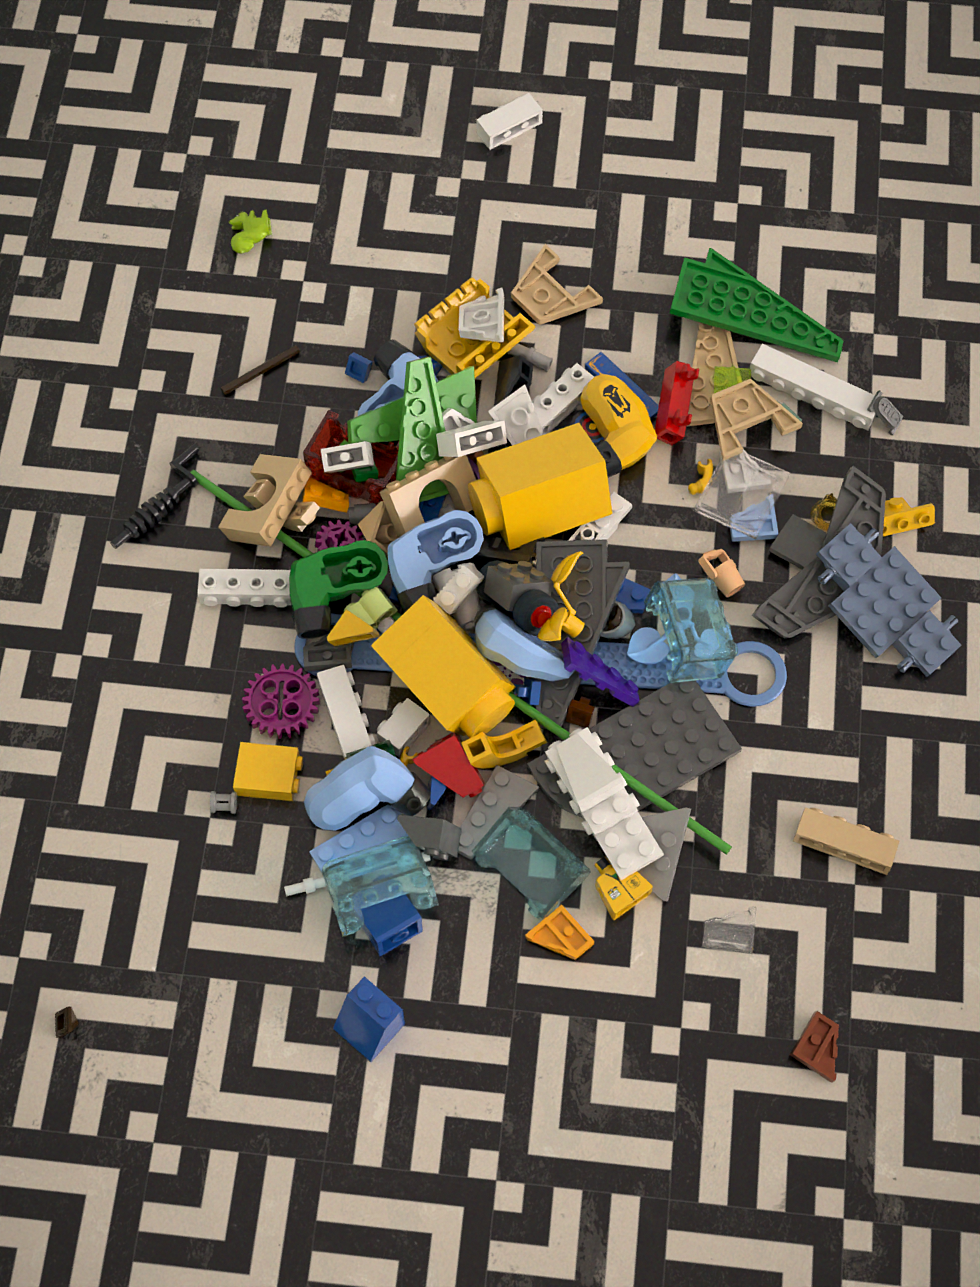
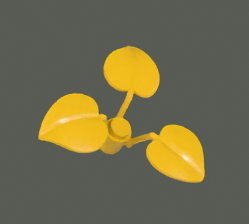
[538,551,584,641]

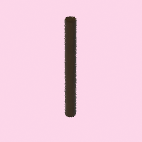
[220,345,300,395]

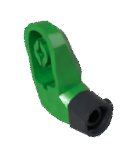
[289,540,388,639]

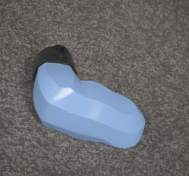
[304,746,431,831]

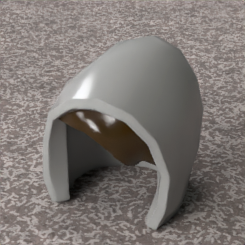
[601,601,636,639]

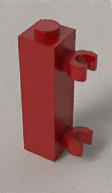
[655,361,700,445]

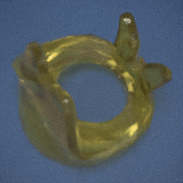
[810,493,837,531]

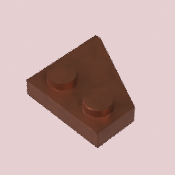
[790,1011,839,1083]

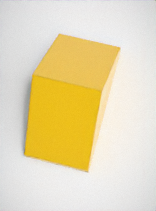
[327,609,380,646]

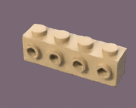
[793,807,900,875]

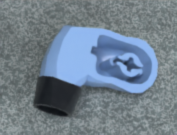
[358,340,438,442]
[388,510,483,613]

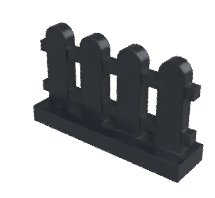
[450,532,545,571]

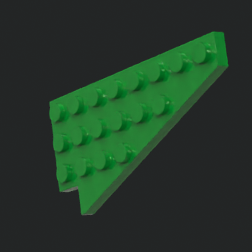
[669,248,844,362]

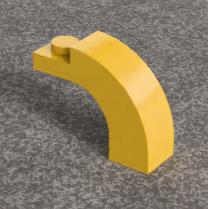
[461,720,547,768]

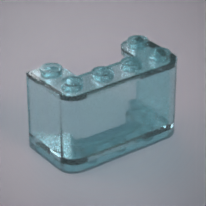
[644,577,738,683]
[322,836,439,937]

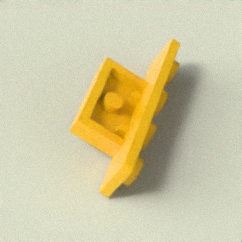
[883,497,935,537]

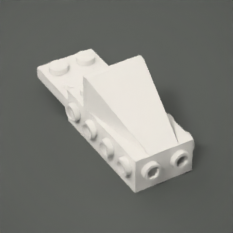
[544,727,664,880]

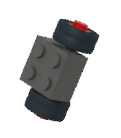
[476,561,559,636]

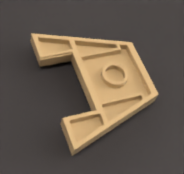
[511,244,603,325]
[710,379,803,461]

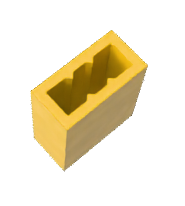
[233,742,303,801]

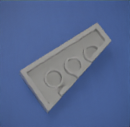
[458,765,539,859]

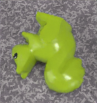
[229,210,272,254]

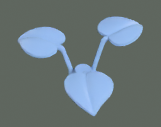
[627,573,735,667]

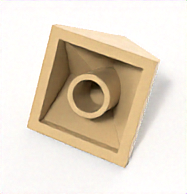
[358,501,399,561]

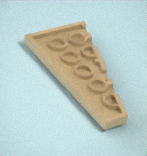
[686,322,742,427]

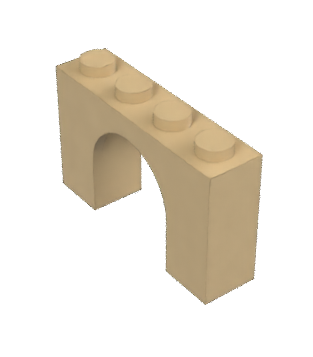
[218,454,312,547]
[380,455,476,537]

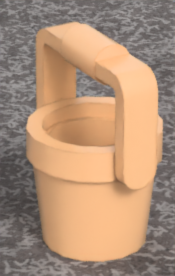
[698,549,745,597]

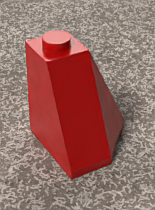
[412,732,485,798]

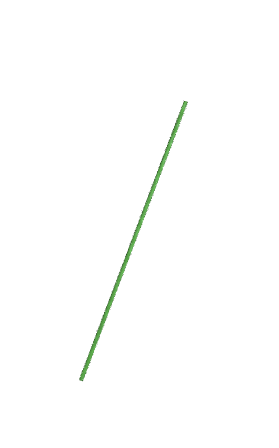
[190,470,732,855]

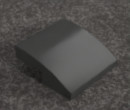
[769,514,826,569]

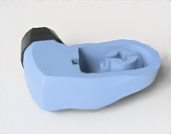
[474,604,575,681]

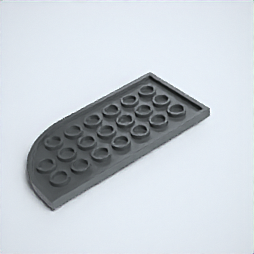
[527,672,742,818]

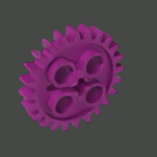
[242,663,320,739]

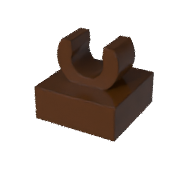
[566,697,595,728]

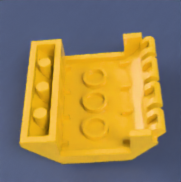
[414,277,535,378]

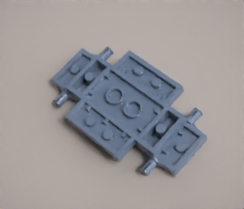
[816,523,961,677]

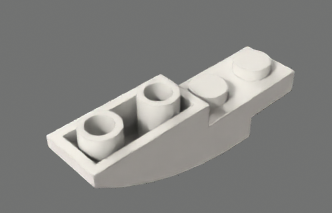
[568,492,632,541]

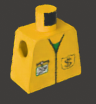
[594,857,653,920]

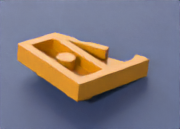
[302,477,349,513]
[525,905,595,960]

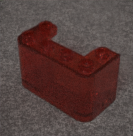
[303,410,399,506]

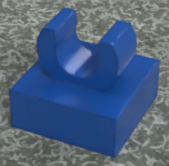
[345,352,373,383]
[513,677,541,705]

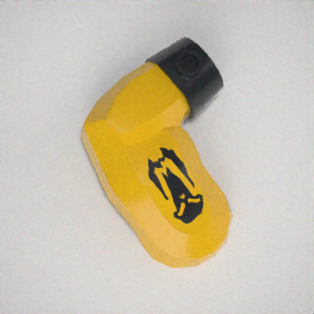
[580,374,657,478]

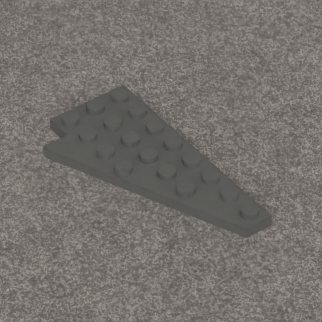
[536,539,630,729]

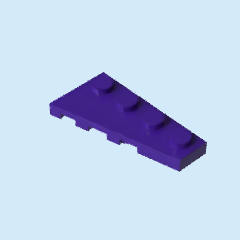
[561,637,640,707]

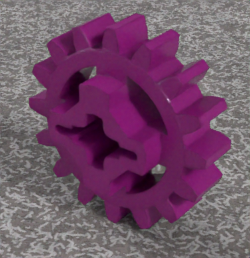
[315,520,364,552]

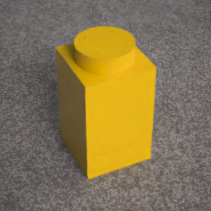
[468,423,612,550]
[371,595,516,738]

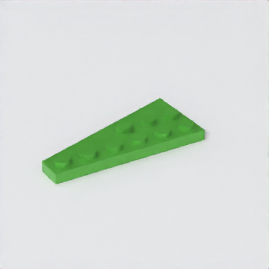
[396,357,449,502]
[347,366,477,444]

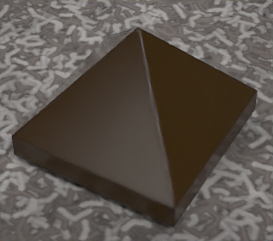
[55,1006,79,1038]

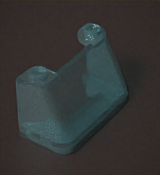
[471,807,591,919]

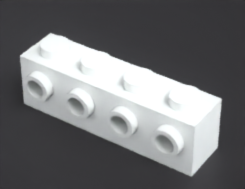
[532,363,594,434]
[197,569,291,607]

